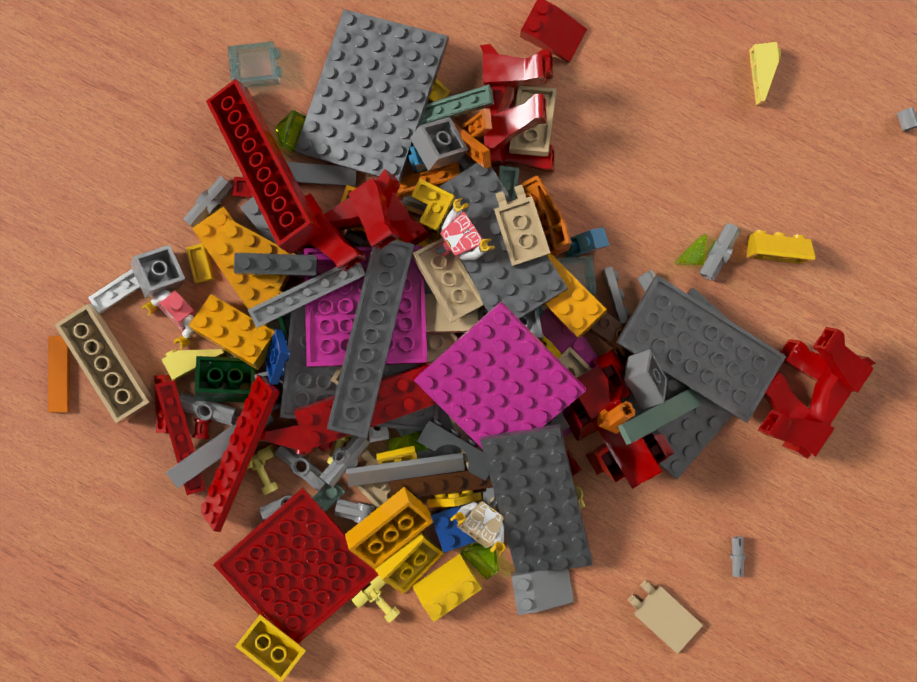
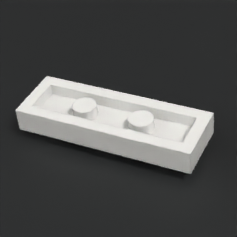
[88,269,140,314]

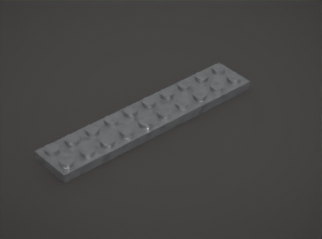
[327,240,414,439]

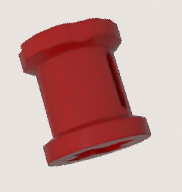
[192,418,211,439]

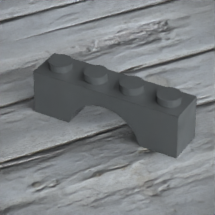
[234,253,318,277]
[417,419,489,481]

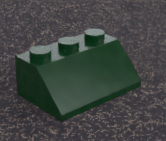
[194,356,255,403]

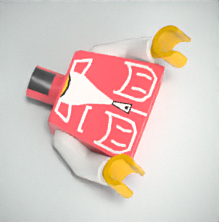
[436,198,495,260]
[142,290,196,349]

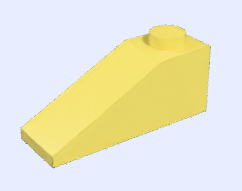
[749,42,781,106]
[161,349,226,380]

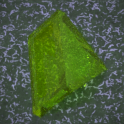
[276,110,306,153]
[674,233,707,265]
[386,431,428,452]
[460,543,499,580]

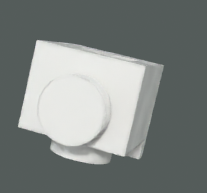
[369,427,390,442]

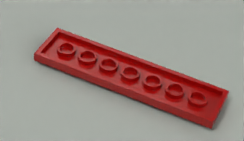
[201,375,279,532]

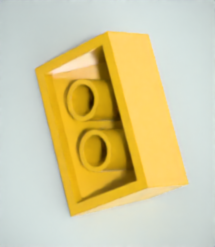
[746,230,815,264]
[375,531,444,594]
[412,553,482,622]
[235,614,306,682]

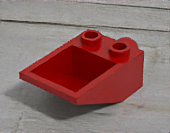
[260,425,333,455]

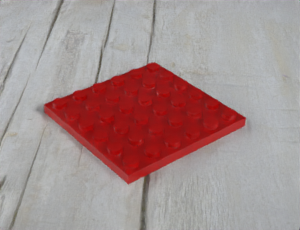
[213,487,378,644]

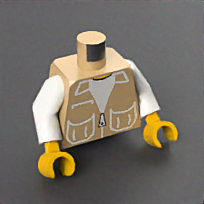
[450,497,506,556]

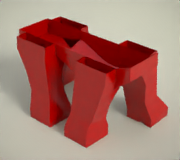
[480,44,555,172]
[298,169,432,271]
[758,327,876,459]
[566,349,674,489]

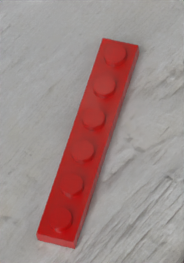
[155,379,206,495]

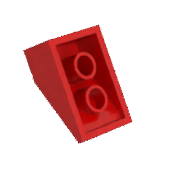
[520,0,587,63]

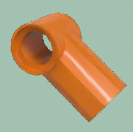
[597,401,635,434]

